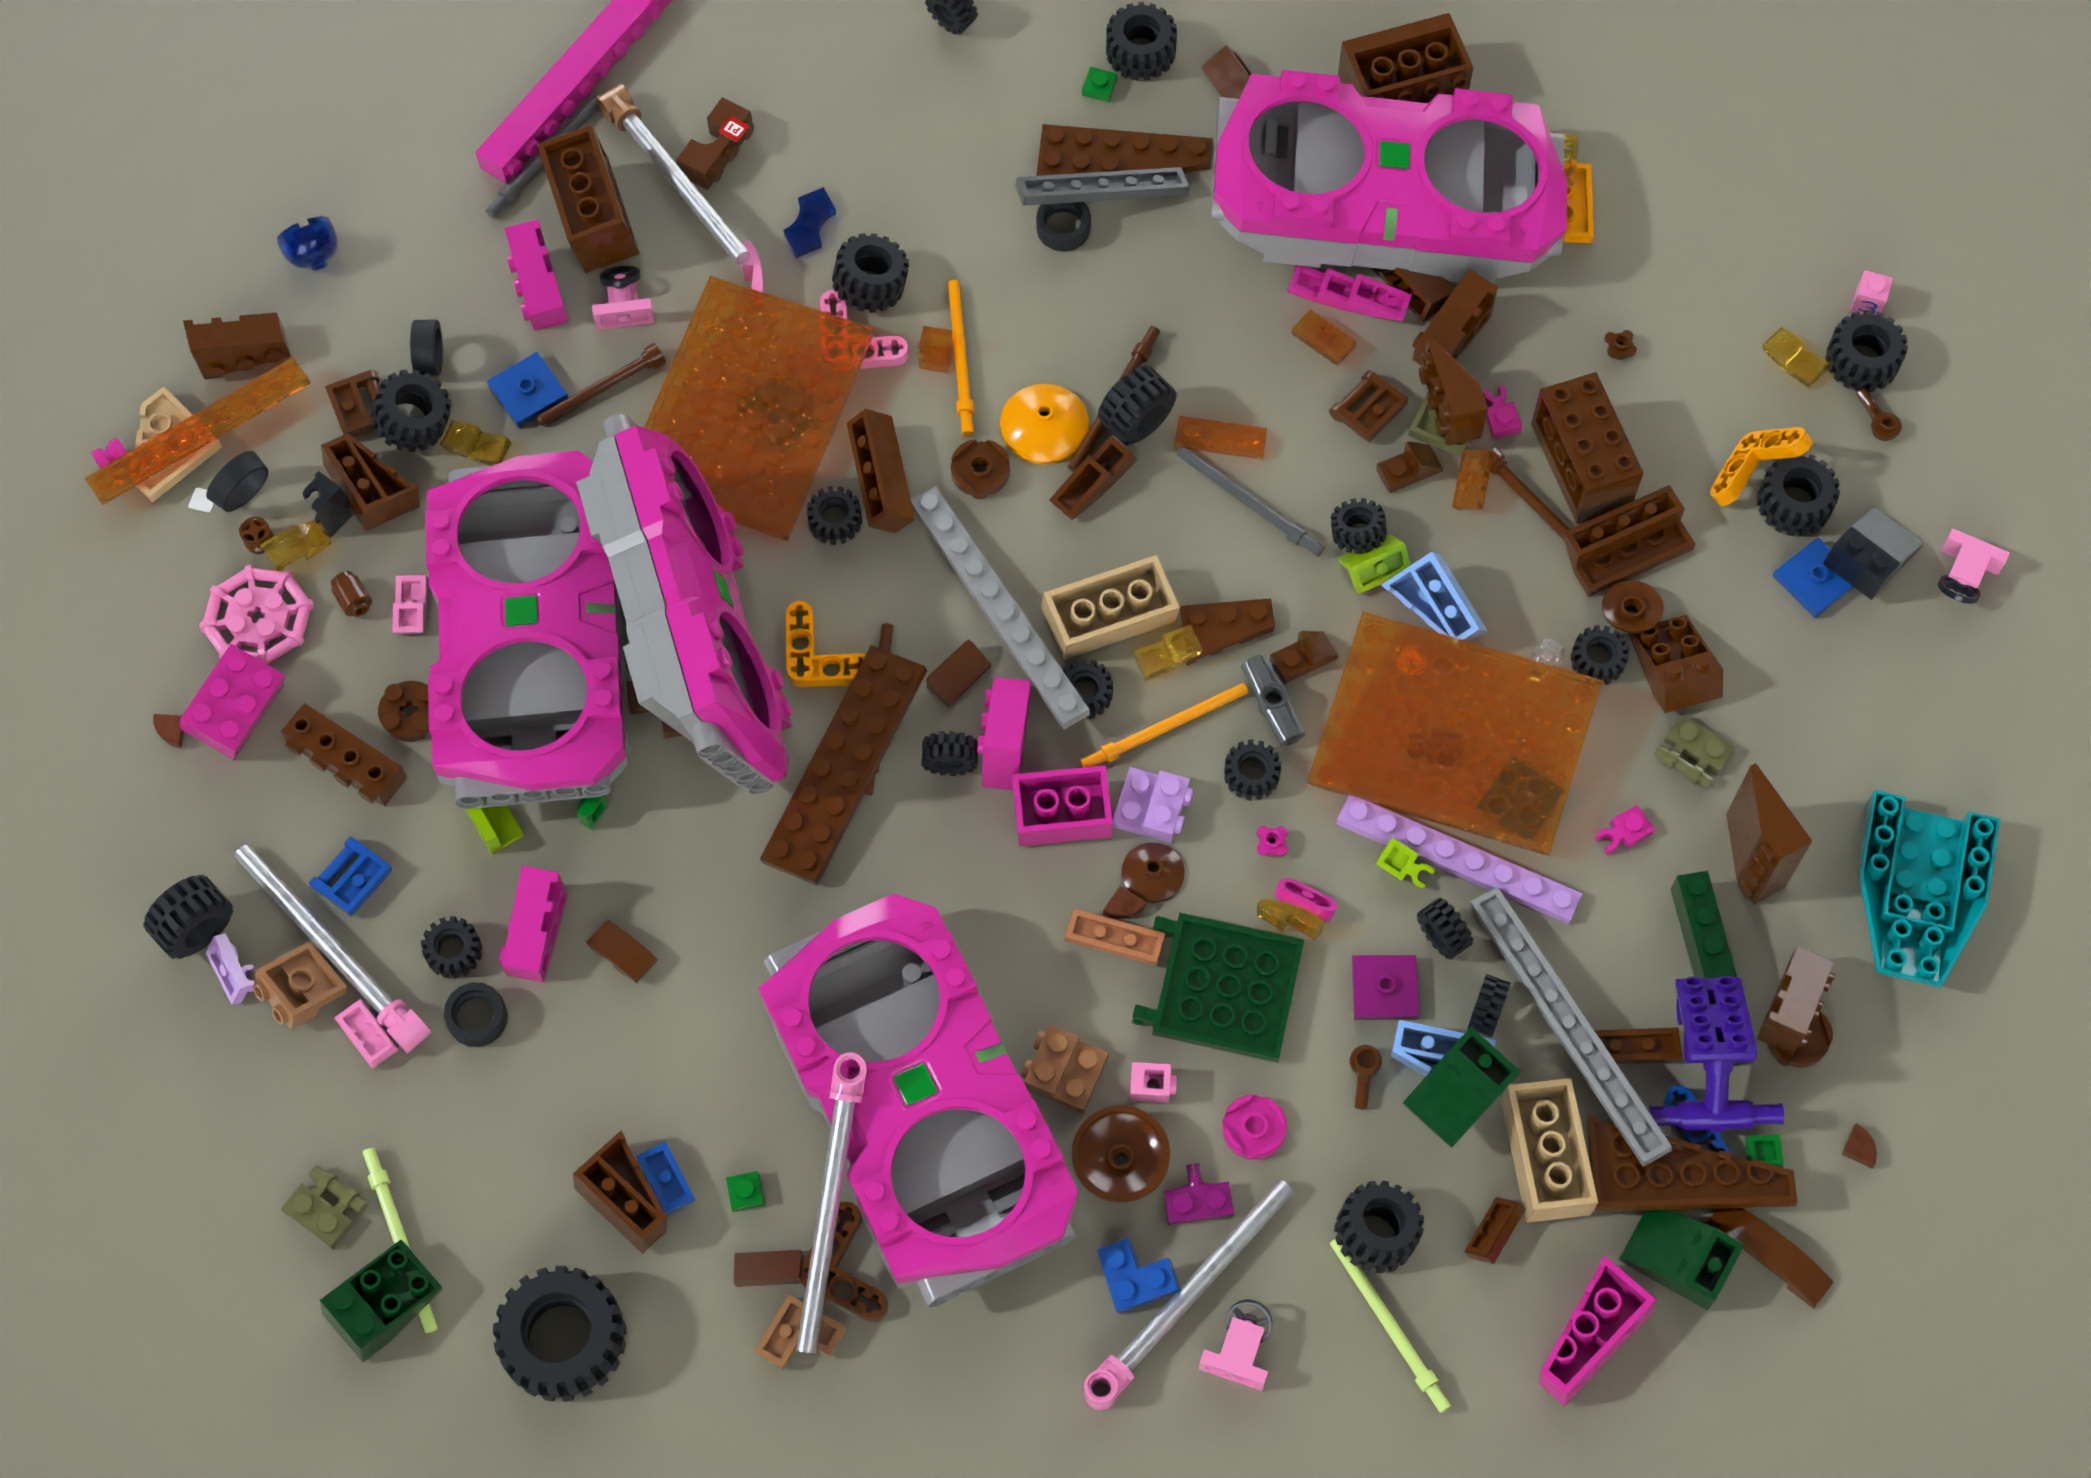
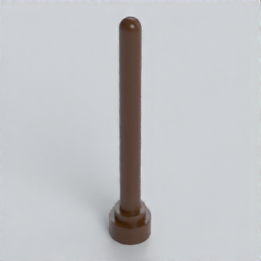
[537,342,666,425]
[1480,447,1569,541]

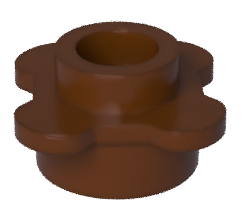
[1604,330,1637,360]

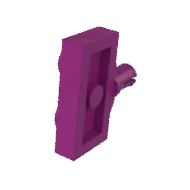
[1163,1163,1234,1225]

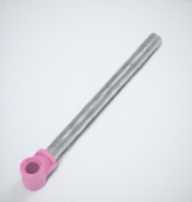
[234,844,432,1054]
[796,1052,867,1353]
[1084,1179,1294,1411]

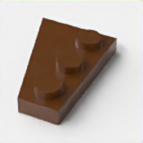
[1180,598,1275,666]

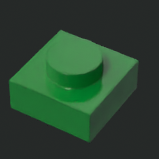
[1082,67,1117,102]
[577,795,609,830]
[1745,1134,1784,1167]
[726,1171,765,1212]

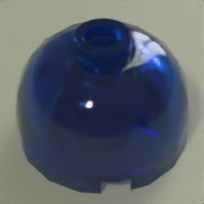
[277,216,338,271]

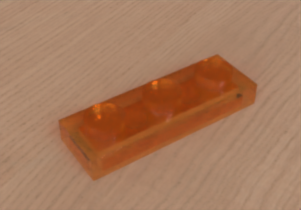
[1174,416,1267,460]

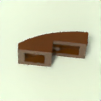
[586,919,658,984]

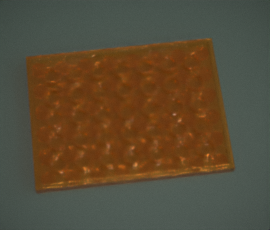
[644,276,874,541]
[1307,611,1602,856]

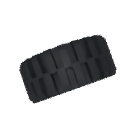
[493,1266,627,1402]

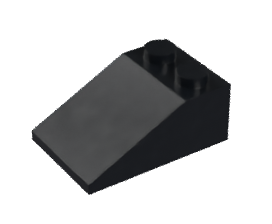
[1823,507,1923,600]

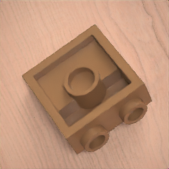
[253,941,347,1030]
[1021,1025,1109,1114]

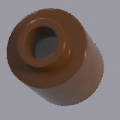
[331,571,372,617]

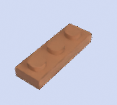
[1065,909,1165,967]

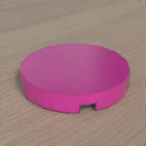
[1222,1095,1287,1160]

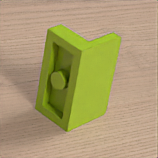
[1338,535,1411,594]
[465,805,524,854]

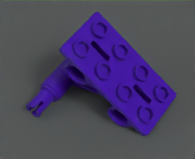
[1648,976,1784,1132]

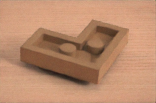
[754,1294,847,1371]

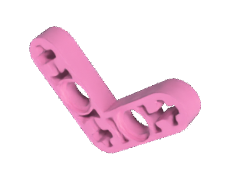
[820,290,909,371]

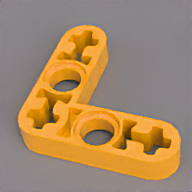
[1710,427,1813,506]
[786,601,866,687]

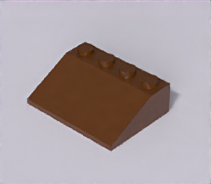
[1726,763,1812,904]

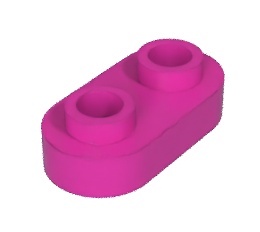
[1275,878,1337,922]

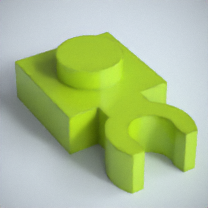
[1375,837,1435,888]

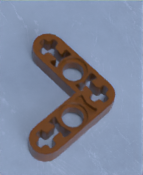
[801,1201,888,1322]

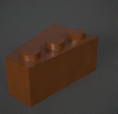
[573,1130,667,1254]

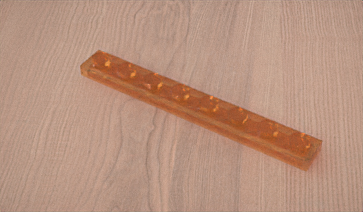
[85,357,311,506]

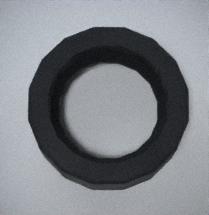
[1036,202,1091,252]
[410,319,443,376]
[443,983,508,1047]

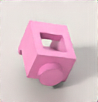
[1130,1062,1177,1103]

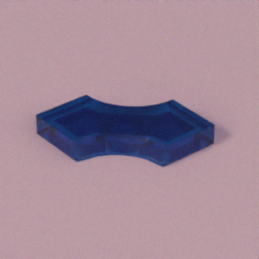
[783,187,836,258]

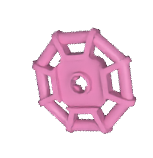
[199,565,314,666]

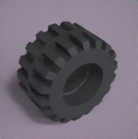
[1106,2,1177,81]
[832,233,909,313]
[1825,310,1908,392]
[1097,365,1177,445]
[371,369,451,452]
[1757,454,1840,536]
[143,875,233,959]
[1334,1181,1424,1273]

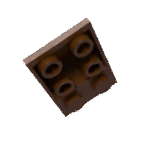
[1419,339,1488,446]
[1629,615,1723,713]

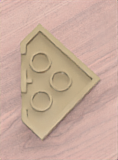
[131,386,222,503]

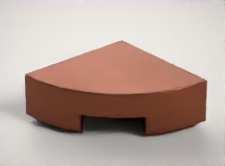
[153,714,184,748]
[1103,886,1147,919]
[1842,1123,1877,1169]

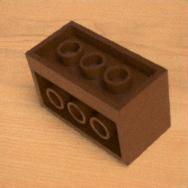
[1338,13,1473,103]
[537,124,640,273]
[1531,372,1644,524]

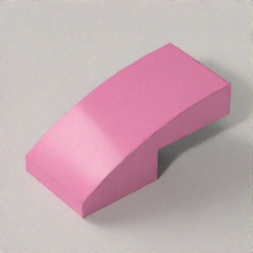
[742,240,765,307]
[392,575,428,634]

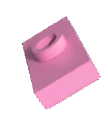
[334,999,399,1069]

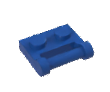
[308,836,393,917]

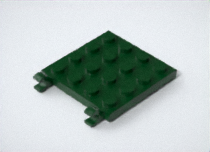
[1132,912,1304,1063]

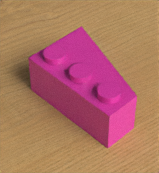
[504,219,568,331]
[977,677,1031,790]
[499,866,568,983]

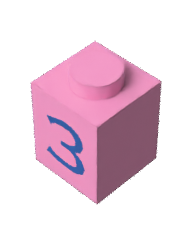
[1850,270,1893,315]

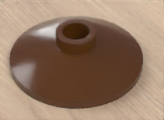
[1602,580,1664,634]
[1122,843,1185,903]

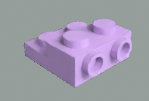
[1112,767,1194,844]

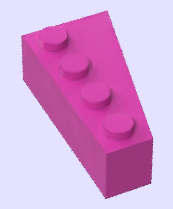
[1539,1255,1656,1407]

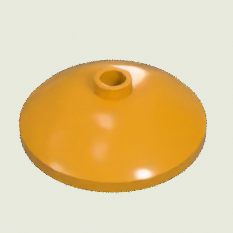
[1000,384,1089,465]

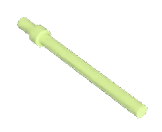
[362,1148,438,1333]
[1330,1239,1451,1413]

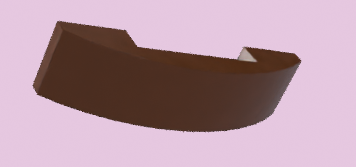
[1706,1208,1834,1309]

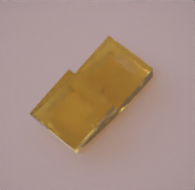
[1762,327,1828,388]
[440,420,511,466]
[259,520,332,571]
[1134,625,1202,681]
[1256,899,1324,941]

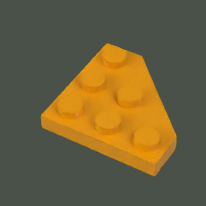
[1563,163,1594,243]

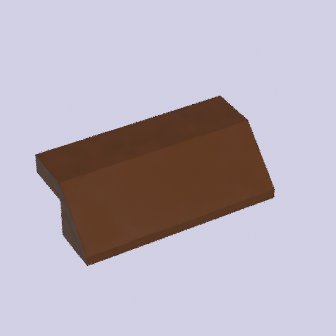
[1563,485,1696,597]

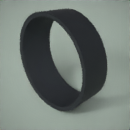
[206,451,269,512]

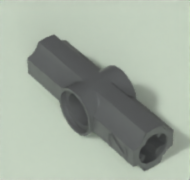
[1241,655,1305,746]

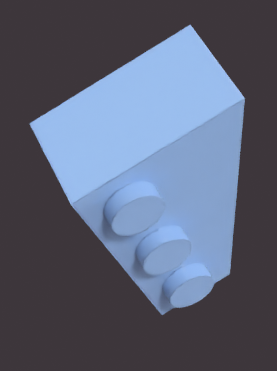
[1381,552,1488,647]

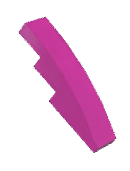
[1287,265,1412,321]

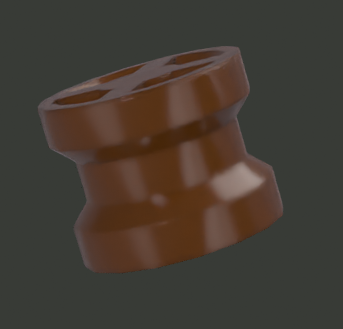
[239,517,274,554]

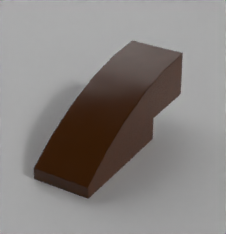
[1049,436,1137,520]

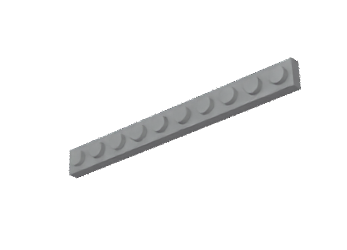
[911,486,1090,730]
[1470,887,1672,1167]

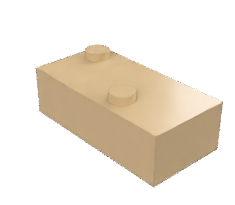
[1041,555,1180,660]
[1501,1078,1598,1223]

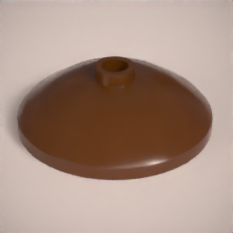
[1072,1105,1170,1203]

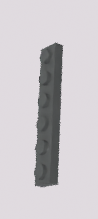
[1015,167,1189,206]

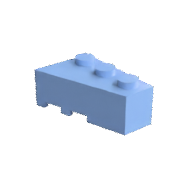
[1391,1020,1496,1077]

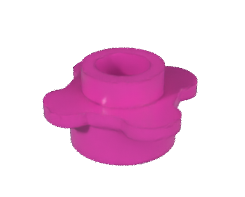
[1256,826,1288,857]

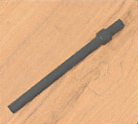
[485,94,599,218]
[1177,446,1325,557]

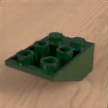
[1402,1026,1521,1148]
[1619,1210,1745,1311]
[319,1239,443,1363]

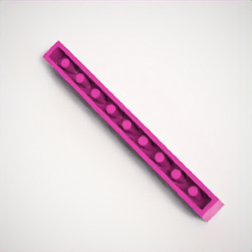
[475,0,674,184]

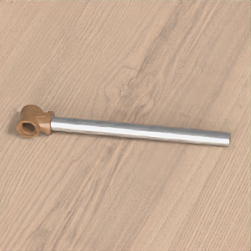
[596,83,750,265]

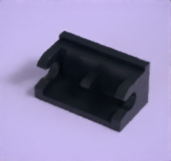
[303,471,353,538]

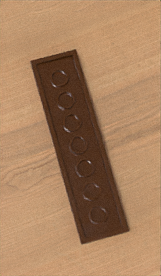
[760,645,927,886]

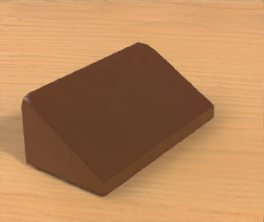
[926,639,991,707]
[734,1250,801,1287]

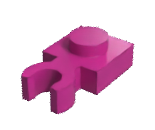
[1483,385,1522,439]
[1595,805,1655,855]

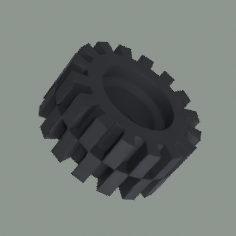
[925,0,978,35]
[807,486,862,545]
[1331,498,1387,554]
[1571,625,1629,685]
[1063,659,1113,719]
[921,731,978,776]
[1224,739,1281,801]
[1417,898,1473,960]
[421,916,483,979]
[1467,974,1511,1037]

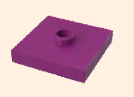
[1352,955,1419,1020]

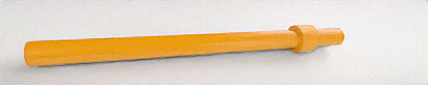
[948,280,975,437]
[1079,683,1248,768]

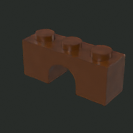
[676,97,754,190]

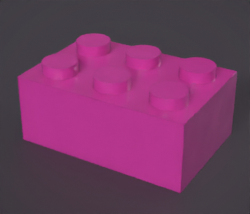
[180,644,285,760]
[1012,765,1113,847]

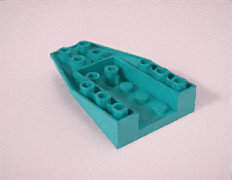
[1859,790,2001,988]

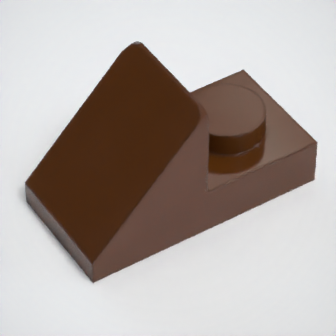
[1376,441,1443,493]
[1270,631,1338,684]

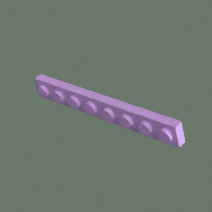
[1336,793,1582,925]

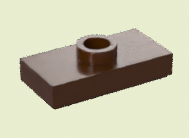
[1464,1197,1525,1264]

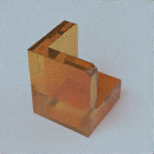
[918,326,954,374]

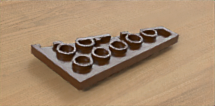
[1036,124,1213,176]
[1586,1114,1798,1212]

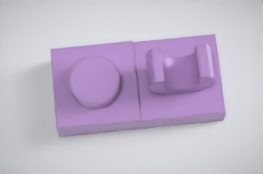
[206,933,254,1005]

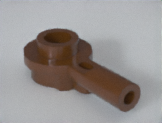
[1856,388,1902,441]
[1349,1045,1382,1110]

